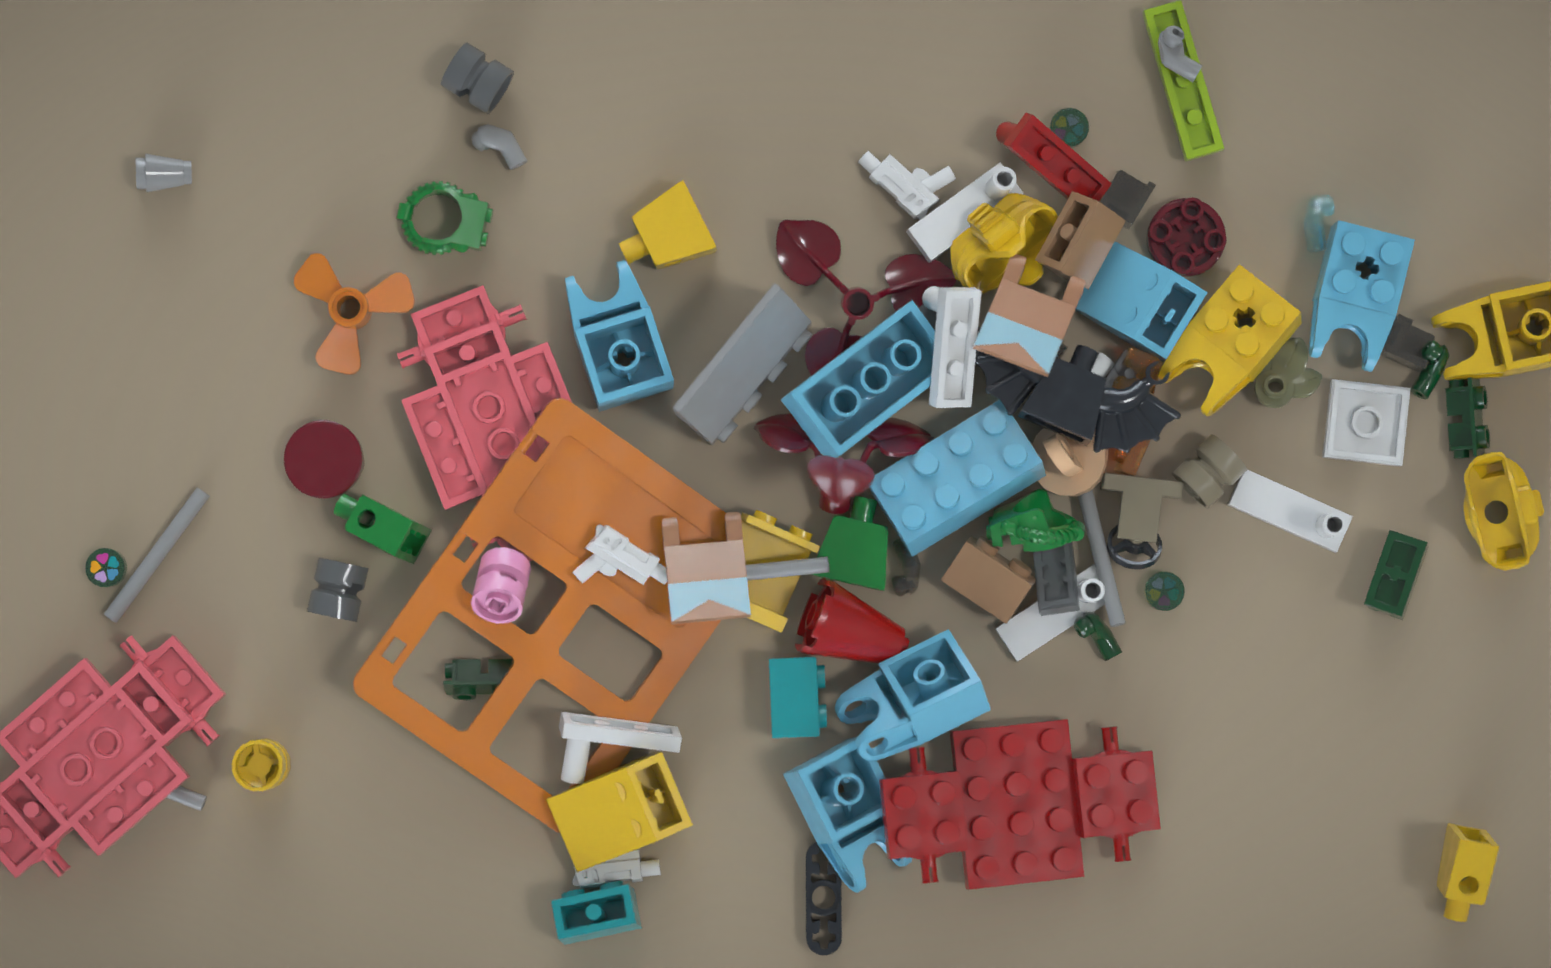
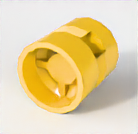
[232,739,291,791]

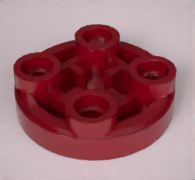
[1147,197,1227,277]
[284,420,365,499]

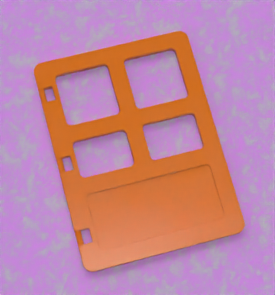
[353,398,727,833]

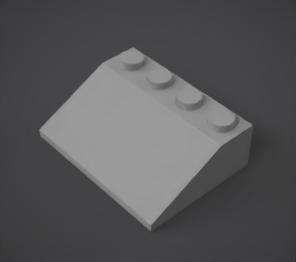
[673,283,812,446]

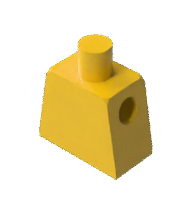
[618,180,717,270]
[1437,823,1499,922]

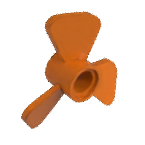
[294,253,415,375]

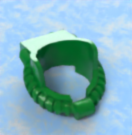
[396,181,493,255]
[986,489,1085,552]

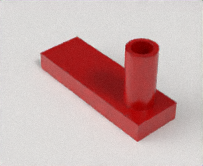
[996,113,1112,201]

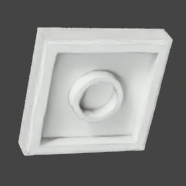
[1322,379,1411,466]

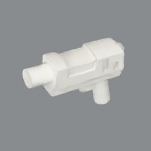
[858,151,956,220]
[572,525,667,585]
[572,850,661,889]

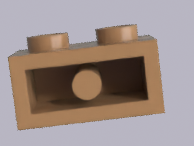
[1035,191,1126,290]
[941,536,1036,624]

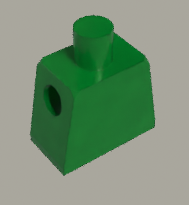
[334,494,432,564]
[811,496,888,591]

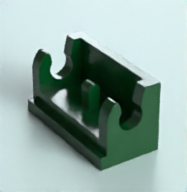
[1364,530,1428,620]

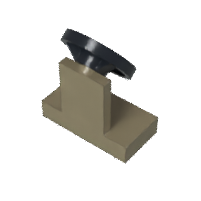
[1100,473,1184,570]

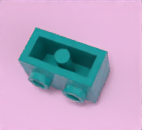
[769,657,827,738]
[551,881,642,945]

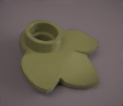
[1254,338,1322,408]

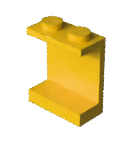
[741,509,820,633]

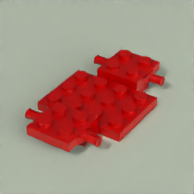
[879,719,1161,890]

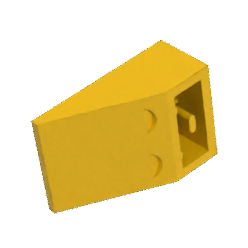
[546,752,693,872]

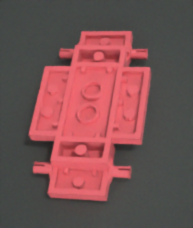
[397,285,572,562]
[0,635,226,878]

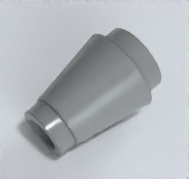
[136,154,192,193]

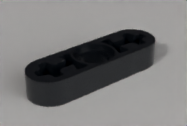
[806,841,842,956]

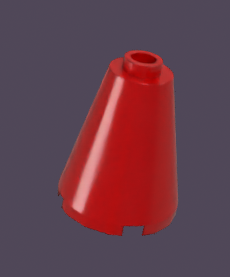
[795,577,909,664]

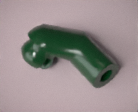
[1410,340,1450,400]
[1074,612,1122,661]

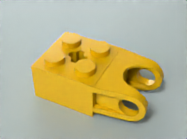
[1158,264,1302,417]
[1431,281,1551,380]

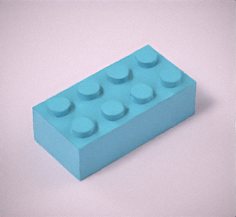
[780,300,935,458]
[869,400,1046,557]

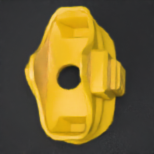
[950,193,1059,295]
[1464,452,1544,571]

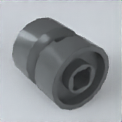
[441,42,514,114]
[307,558,369,622]

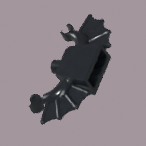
[975,327,1181,453]

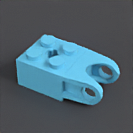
[1309,220,1415,372]
[565,260,674,412]
[835,629,991,761]
[783,737,912,893]

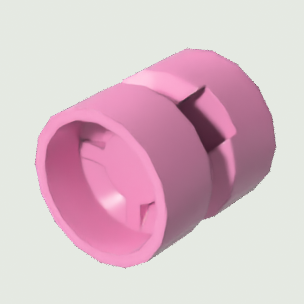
[471,548,531,624]

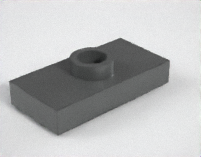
[1033,542,1080,616]

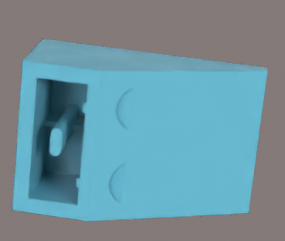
[1076,242,1208,363]

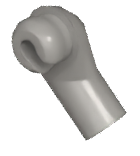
[1158,25,1203,83]
[472,124,527,170]

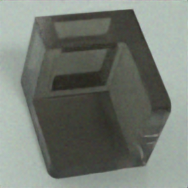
[1100,170,1156,230]
[1381,314,1435,372]

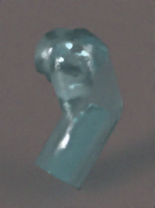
[1304,194,1335,252]

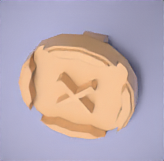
[1032,428,1108,497]

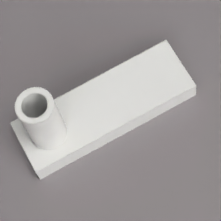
[906,162,1024,263]
[922,286,982,408]
[1227,470,1353,553]
[995,565,1105,662]
[559,712,682,784]

